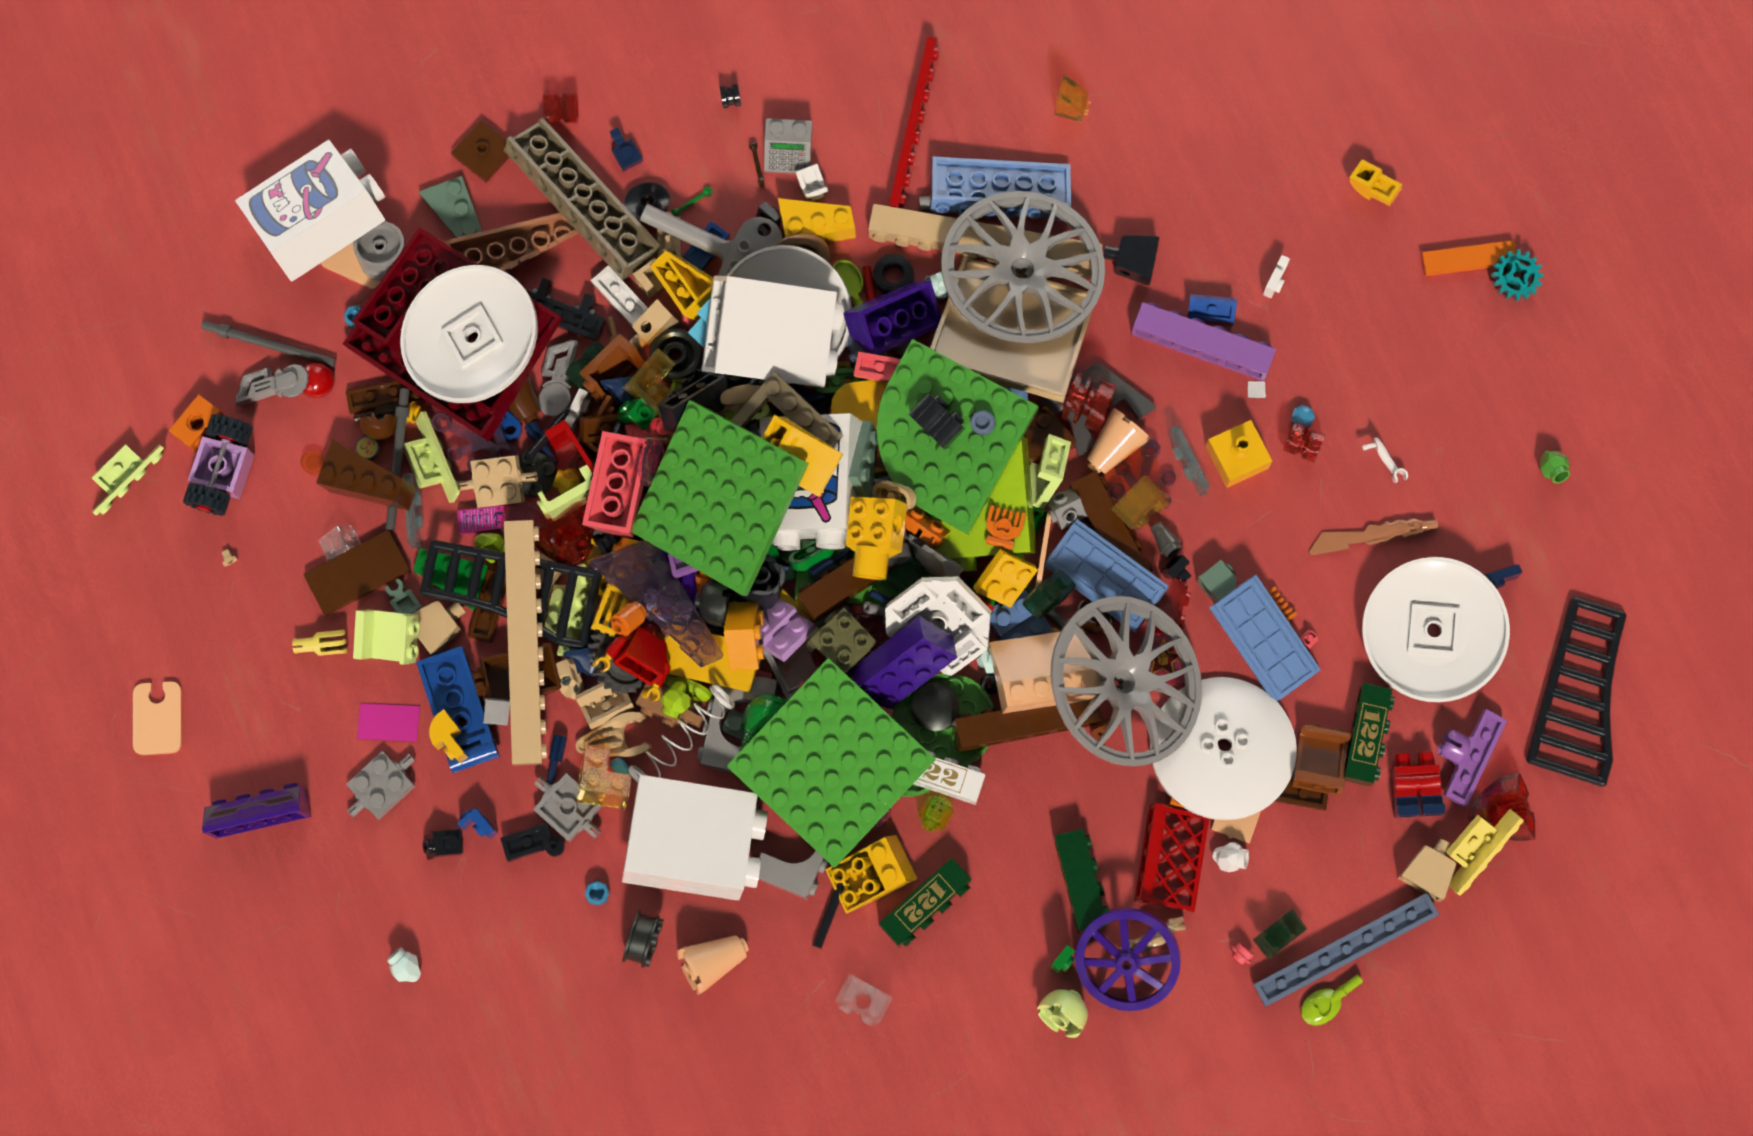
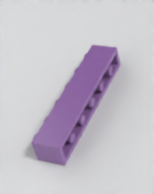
[1131,302,1276,381]

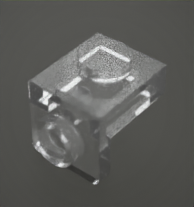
[318,525,361,561]

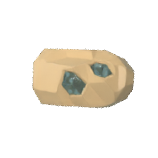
[556,659,584,700]

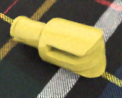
[292,630,348,656]

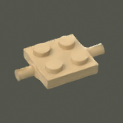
[459,455,538,508]

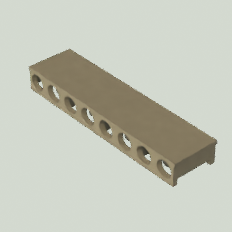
[504,117,660,280]

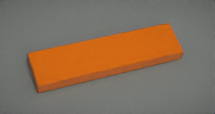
[1421,240,1516,277]

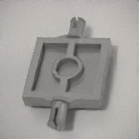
[346,751,415,820]
[533,773,603,842]

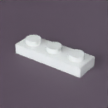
[591,266,648,326]

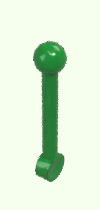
[671,187,712,217]

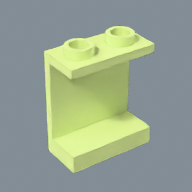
[353,609,420,665]

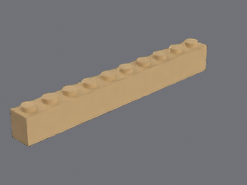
[868,204,1103,279]
[504,520,547,766]

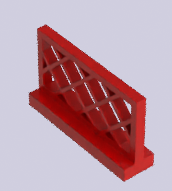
[1134,803,1209,913]

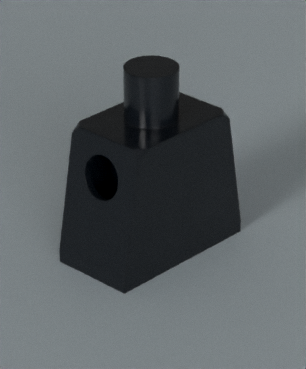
[1103,235,1160,286]

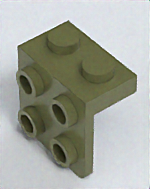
[805,608,876,673]

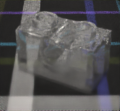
[835,974,893,1027]

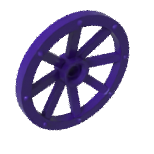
[1075,908,1181,1011]

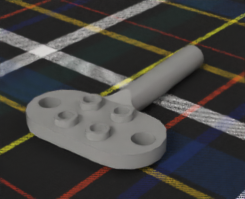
[640,204,782,276]

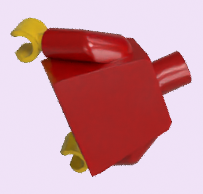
[593,624,671,701]

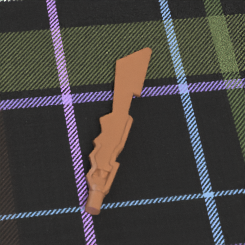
[1309,518,1438,555]

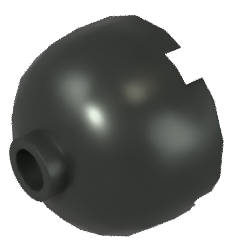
[695,579,734,627]

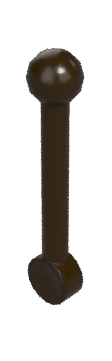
[749,142,764,187]

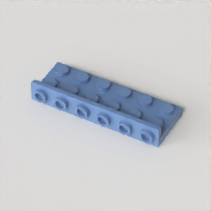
[930,157,1071,220]

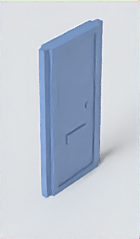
[1044,519,1169,633]
[1209,575,1321,701]

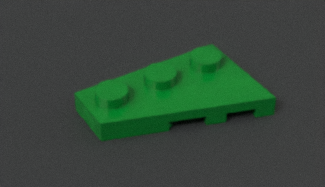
[413,548,489,612]

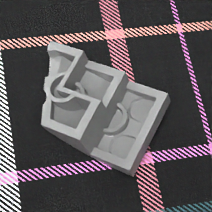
[907,533,964,577]

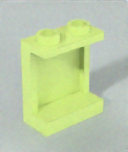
[1030,434,1071,509]
[537,464,592,524]

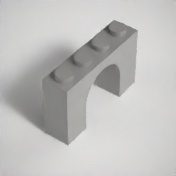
[697,676,779,773]
[758,850,828,900]

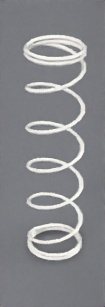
[628,685,734,783]

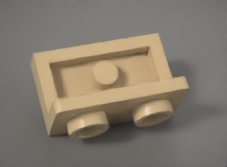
[575,683,635,730]

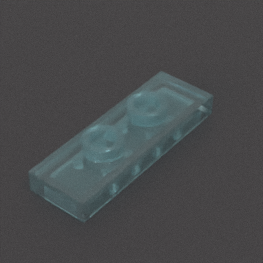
[1168,425,1210,497]
[403,473,423,548]

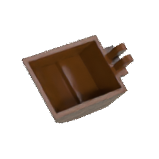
[473,642,561,702]

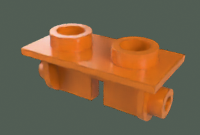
[905,506,950,549]

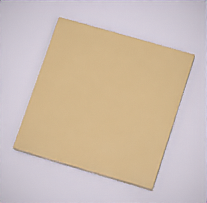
[930,256,1093,403]

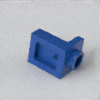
[457,808,498,839]

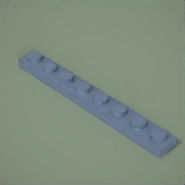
[1253,893,1439,1007]

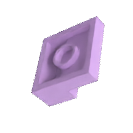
[759,598,816,662]

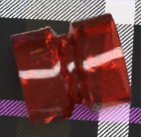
[543,93,579,124]
[1283,422,1325,463]

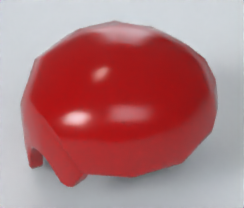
[303,363,334,398]

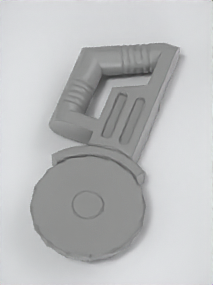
[538,340,578,416]
[236,364,309,406]

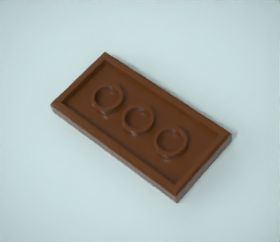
[303,530,411,616]

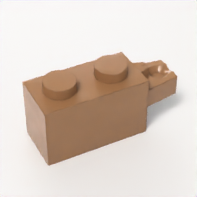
[636,683,704,728]

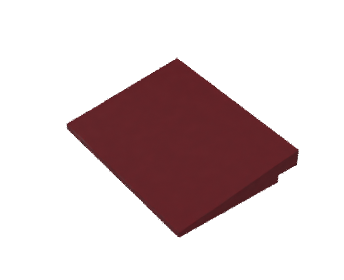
[342,227,563,442]

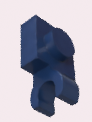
[609,127,643,172]

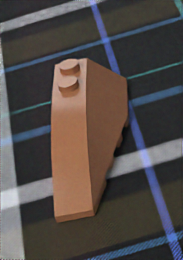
[444,213,579,272]

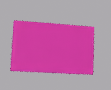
[357,703,420,742]

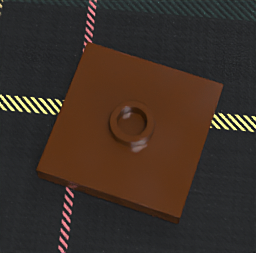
[451,120,509,183]

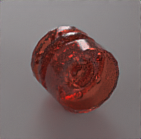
[1061,372,1117,433]

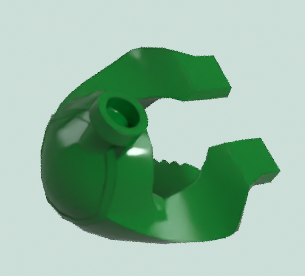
[741,693,788,750]

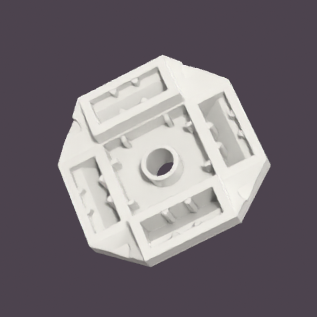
[885,576,991,676]

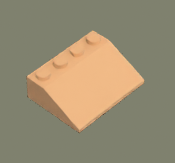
[988,628,1100,714]

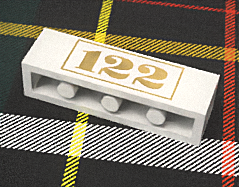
[914,751,986,805]

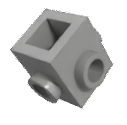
[1046,488,1087,529]

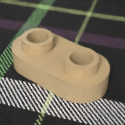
[872,480,916,510]

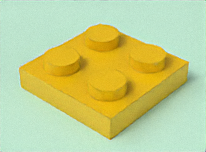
[973,549,1038,608]

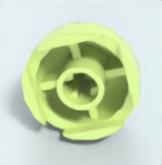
[1037,989,1088,1038]

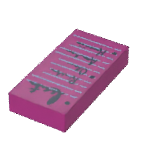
[457,505,507,535]

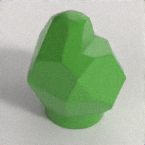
[1540,450,1570,483]

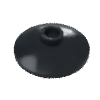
[624,183,670,221]

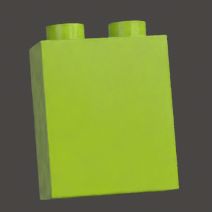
[931,437,1037,572]

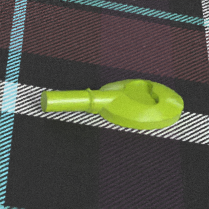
[833,260,863,307]
[664,675,712,702]
[1301,974,1363,1025]

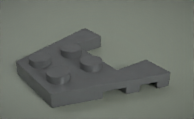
[1064,362,1156,458]

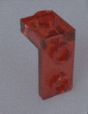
[1154,584,1191,636]

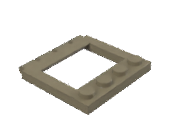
[731,372,843,447]

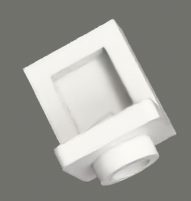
[795,164,828,201]

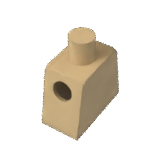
[629,300,682,352]
[412,601,466,656]
[1397,839,1456,902]

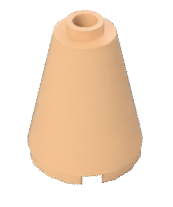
[1087,408,1150,475]
[677,935,749,995]

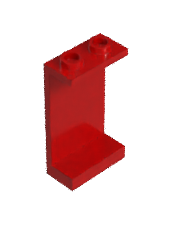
[545,420,595,501]

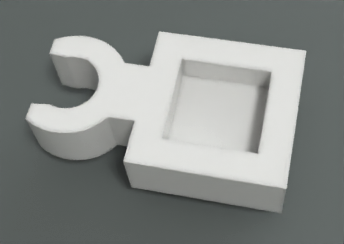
[1263,255,1290,298]
[565,388,592,432]

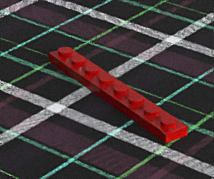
[889,37,940,208]

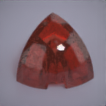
[535,503,596,565]
[1468,772,1535,841]

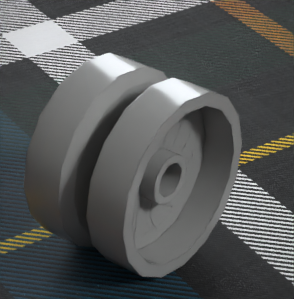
[353,221,406,281]

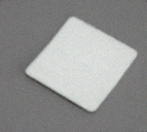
[1248,381,1266,398]

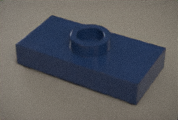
[1484,564,1522,589]

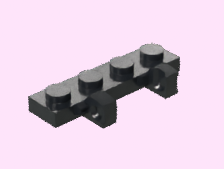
[526,278,606,342]

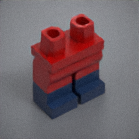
[1391,752,1446,818]

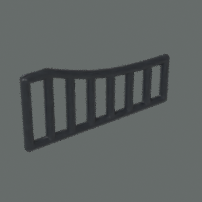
[420,540,602,649]
[1526,596,1627,787]

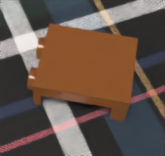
[579,334,649,405]
[1291,724,1351,796]

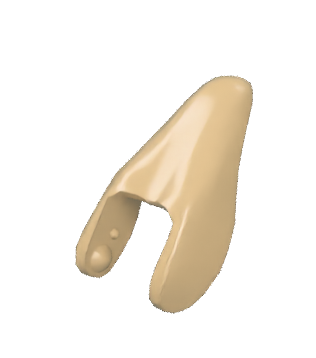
[716,384,763,417]
[576,712,652,757]

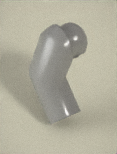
[863,602,886,625]

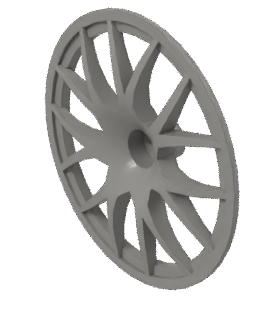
[941,191,1105,343]
[1051,596,1202,766]

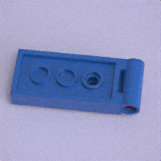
[416,646,500,773]

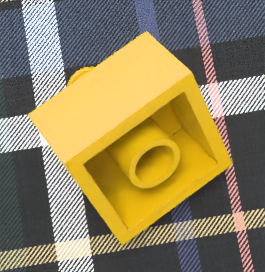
[1205,420,1273,488]

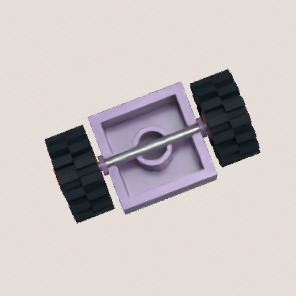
[183,414,255,516]

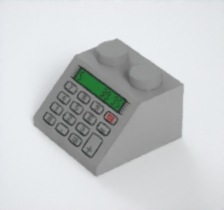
[764,118,813,174]

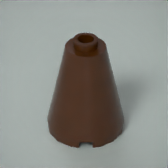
[508,375,541,424]

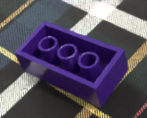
[850,616,958,709]

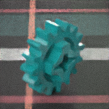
[1491,249,1544,302]

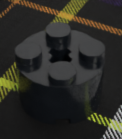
[733,554,785,610]

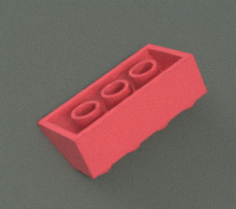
[582,431,653,538]

